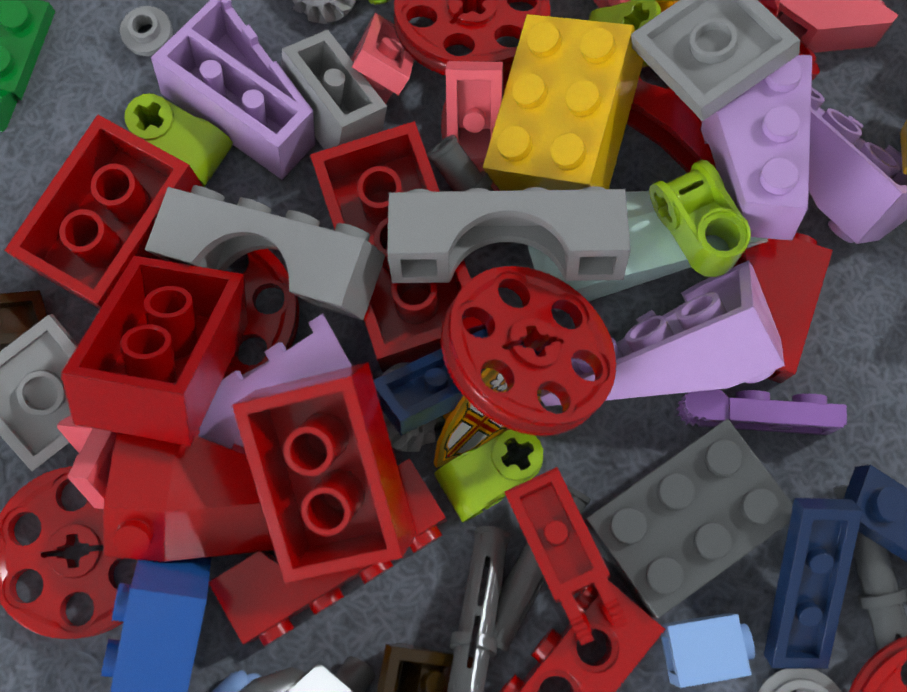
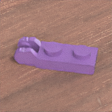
[676,389,847,435]

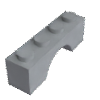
[145,185,385,320]
[387,186,631,283]

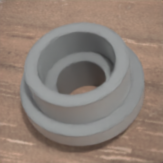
[120,6,173,56]

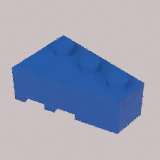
[101,557,212,692]

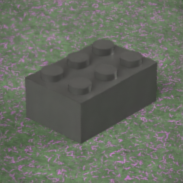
[584,418,793,619]

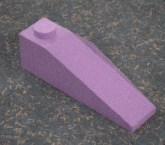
[808,87,907,244]
[540,260,785,406]

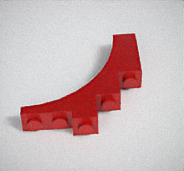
[627,77,833,383]

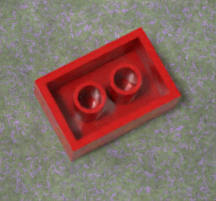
[4,114,204,310]
[61,256,248,446]
[232,362,416,583]

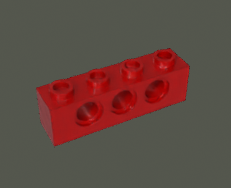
[499,581,665,692]

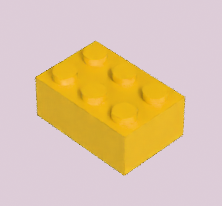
[483,14,644,191]

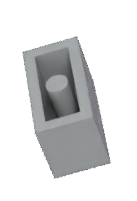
[281,29,387,150]

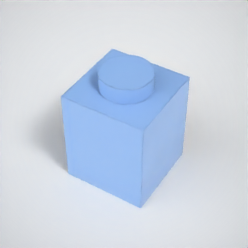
[660,613,755,688]

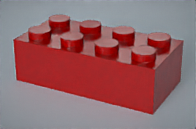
[310,121,486,372]

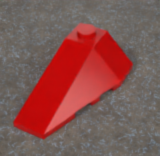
[103,430,275,562]

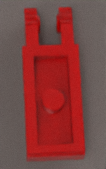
[504,467,628,646]

